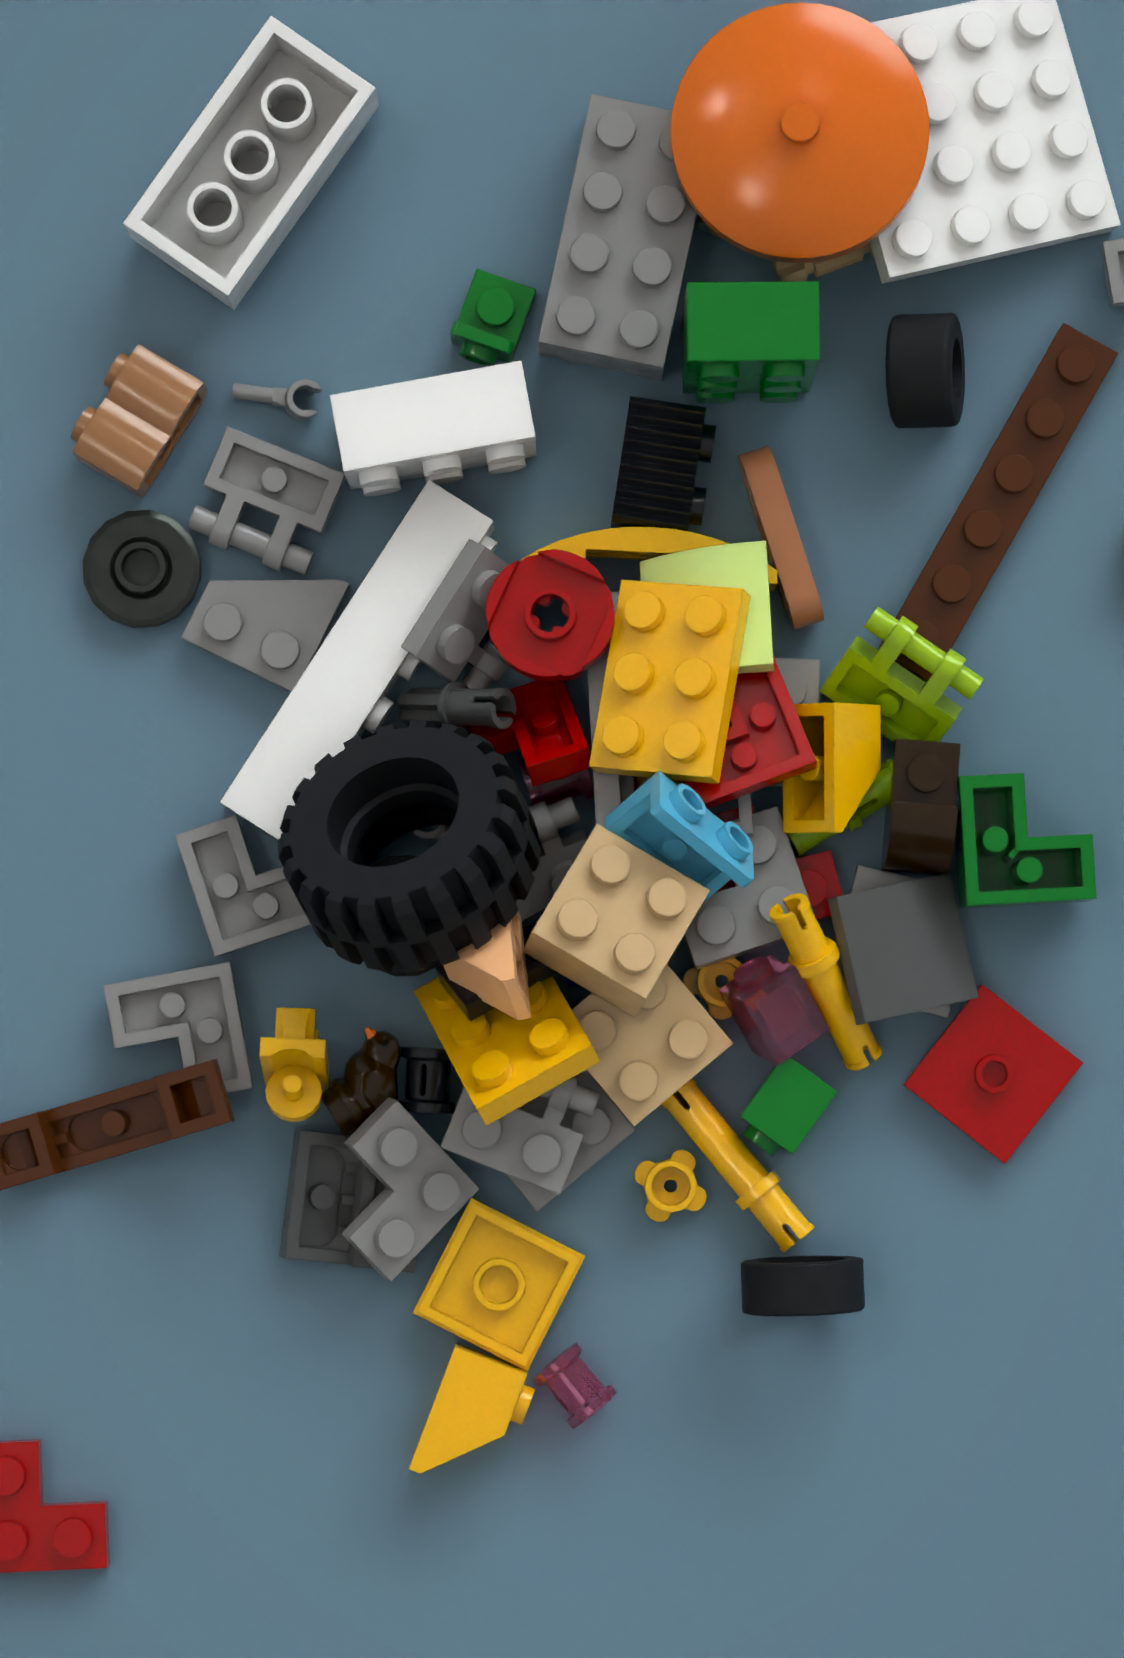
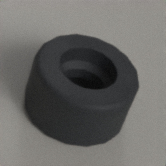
[885,313,965,428]

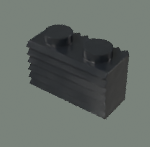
[611,396,716,531]

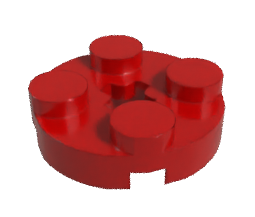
[485,549,615,681]

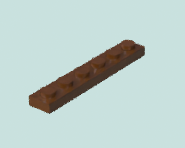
[877,322,1118,682]

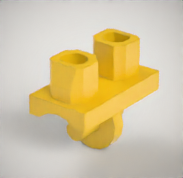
[259,1007,331,1122]

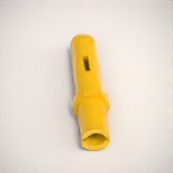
[769,893,883,1071]
[661,1078,815,1253]

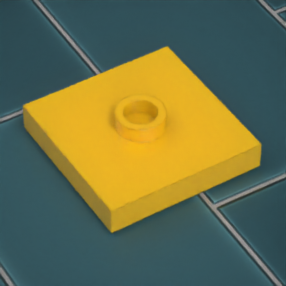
[413,1197,586,1371]

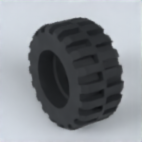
[278,721,541,972]

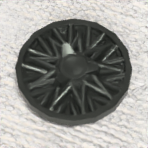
[83,510,201,628]

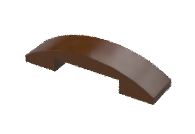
[0,1059,235,1190]

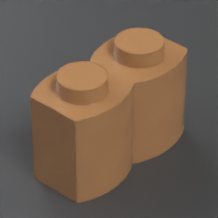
[71,344,208,498]

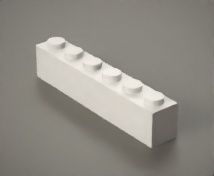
[220,480,498,841]

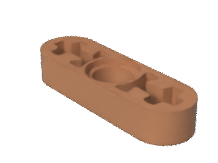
[737,446,824,630]

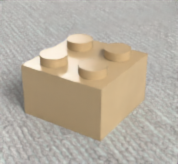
[523,824,710,1018]
[572,964,734,1126]

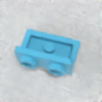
[605,770,754,903]

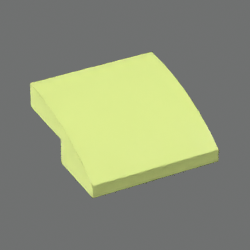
[640,540,774,674]

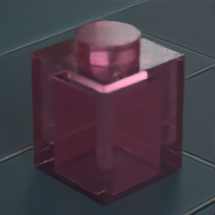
[718,955,830,1065]

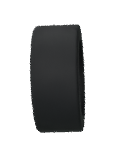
[741,1255,865,1316]

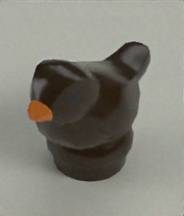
[322,1027,401,1137]

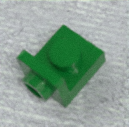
[450,268,536,367]

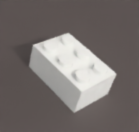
[330,360,537,496]

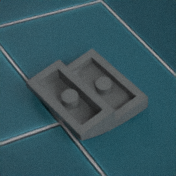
[828,873,979,1025]
[279,1129,417,1273]

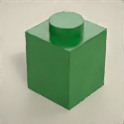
[738,1054,838,1156]

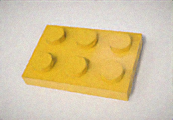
[589,580,751,784]
[414,976,601,1126]

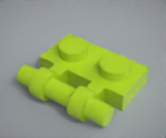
[819,606,984,742]

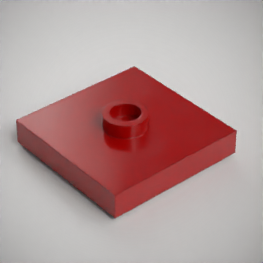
[902,984,1083,1164]

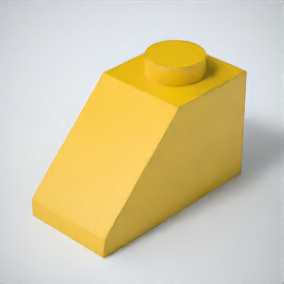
[783,702,881,833]
[409,1342,535,1474]

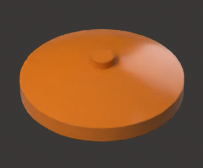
[670,2,930,263]

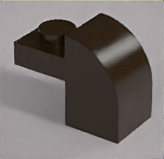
[881,739,961,875]

